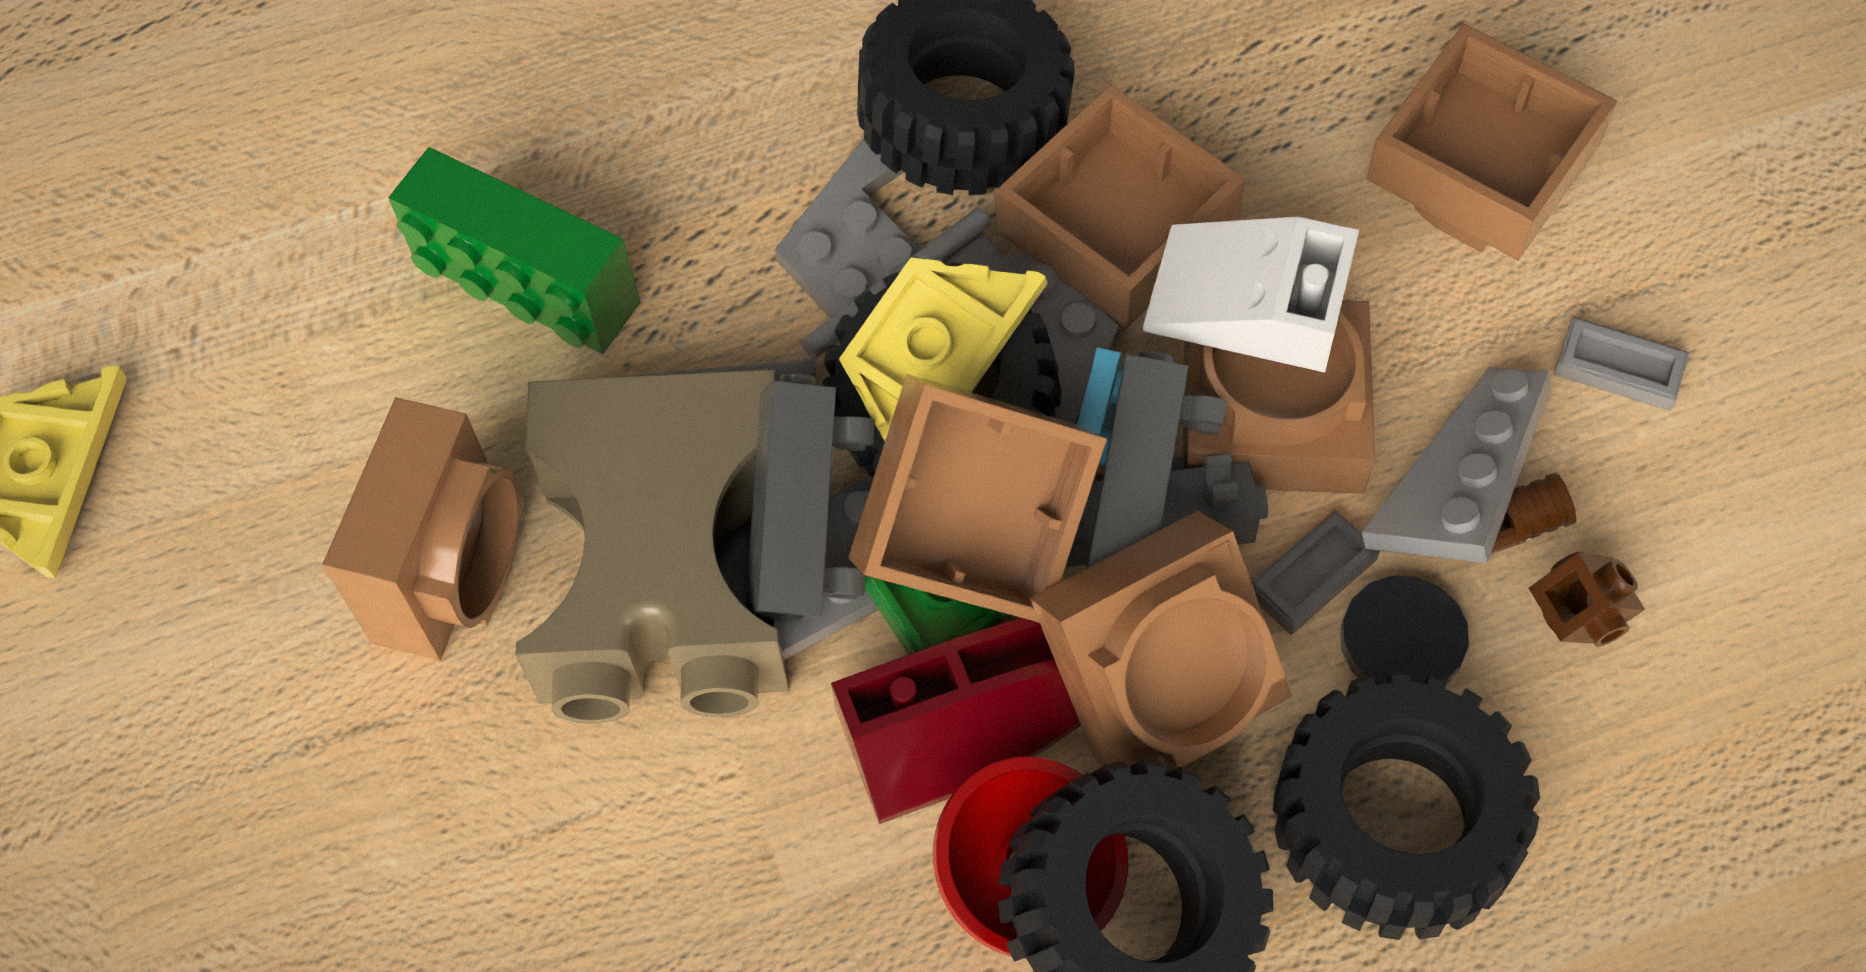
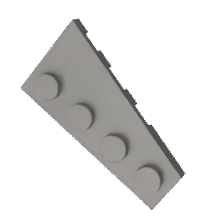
[1361,367,1551,563]

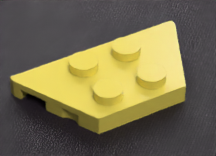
[839,257,1048,441]
[0,365,127,578]

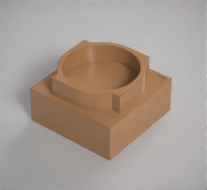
[1366,23,1617,261]
[995,84,1246,328]
[1183,300,1375,494]
[848,374,1107,623]
[322,397,526,661]
[1030,510,1292,768]

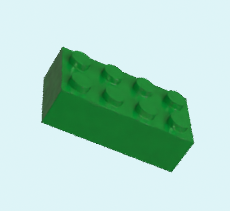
[388,147,641,354]

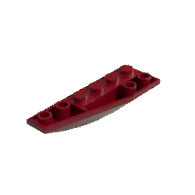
[831,618,1081,824]

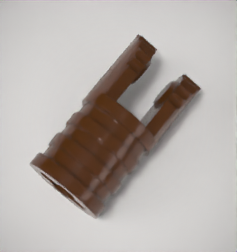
[1470,472,1577,562]

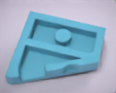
[1077,347,1123,481]

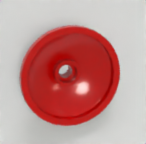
[933,756,1128,959]

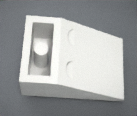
[1143,217,1359,372]

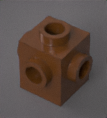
[1529,552,1645,647]

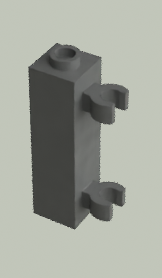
[1086,351,1227,569]
[746,374,875,622]
[1065,453,1268,568]

